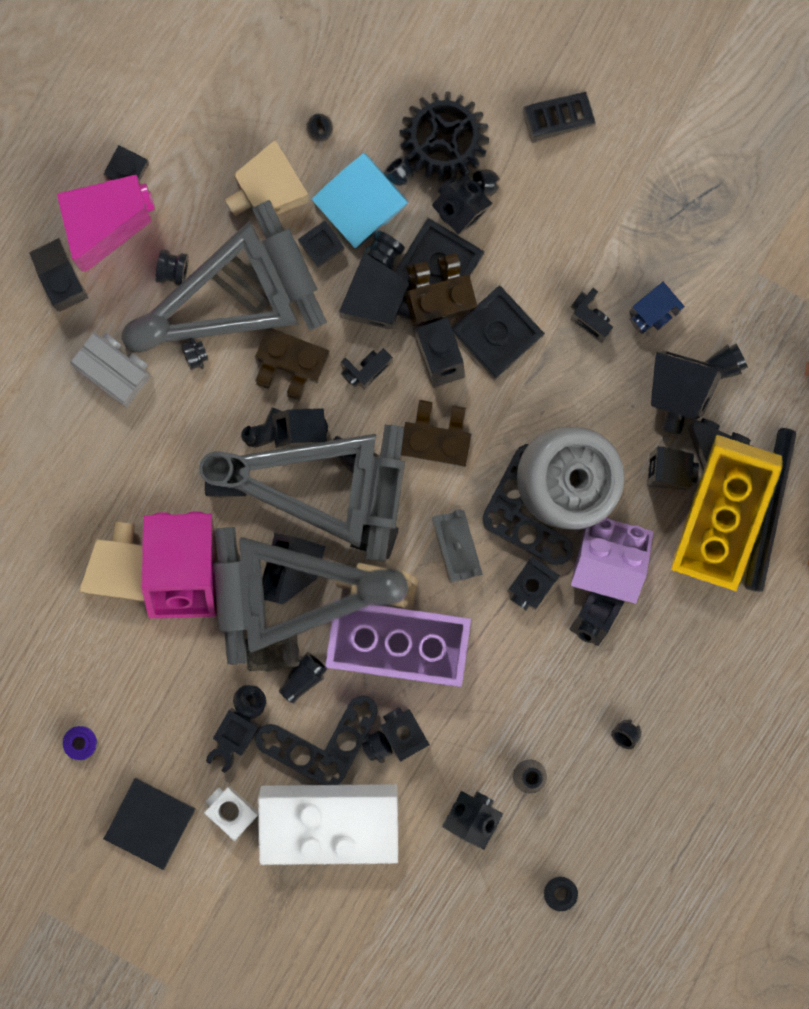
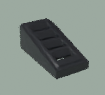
[523,92,596,143]

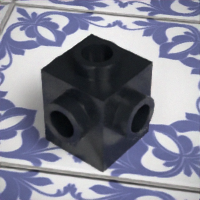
[431,175,493,235]
[442,791,504,850]

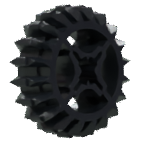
[399,92,489,182]

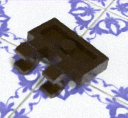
[404,253,478,324]
[255,328,330,401]
[401,400,472,467]

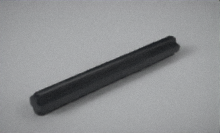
[745,428,797,592]

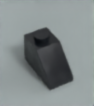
[29,238,89,312]
[647,446,699,490]
[262,533,326,605]

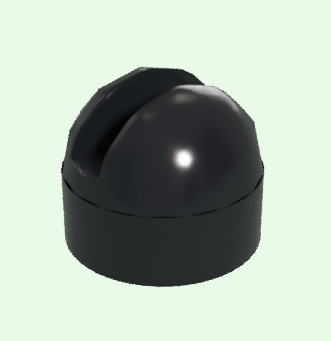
[306,114,333,142]
[384,156,413,186]
[472,169,500,196]
[611,719,642,750]

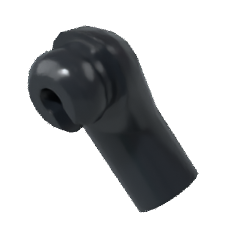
[241,407,282,448]

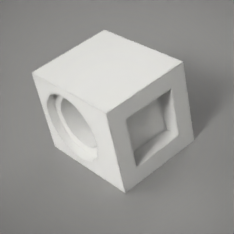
[204,786,259,841]

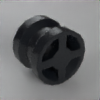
[363,230,405,270]
[155,249,189,286]

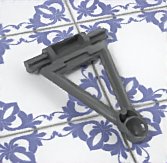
[122,200,327,353]
[199,424,405,562]
[213,527,408,665]

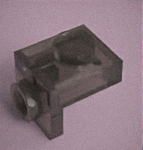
[245,635,299,672]

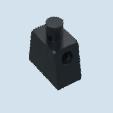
[339,253,412,329]
[413,317,465,388]
[651,350,725,434]

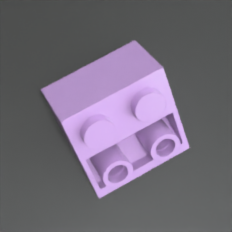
[571,517,653,604]

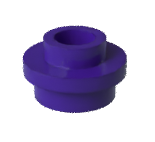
[63,726,97,760]

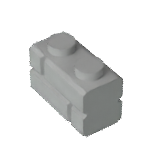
[70,332,151,408]

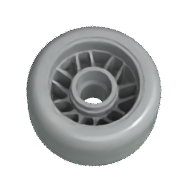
[517,427,624,529]

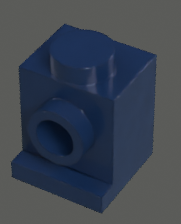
[629,281,685,334]

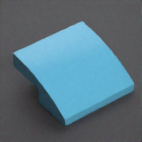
[312,153,409,249]

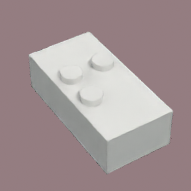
[258,784,398,865]

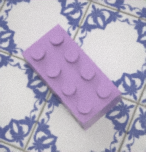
[325,599,471,687]

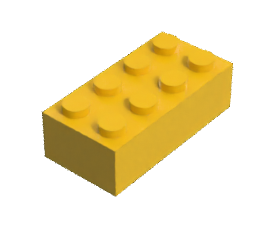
[671,435,782,591]

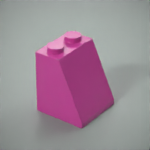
[57,175,155,272]
[141,511,216,619]

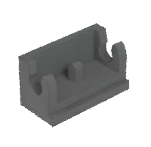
[432,509,483,584]

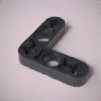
[482,444,573,566]
[255,696,378,785]

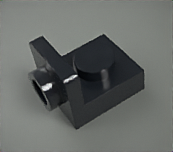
[570,288,613,343]
[340,348,393,390]
[570,592,624,646]

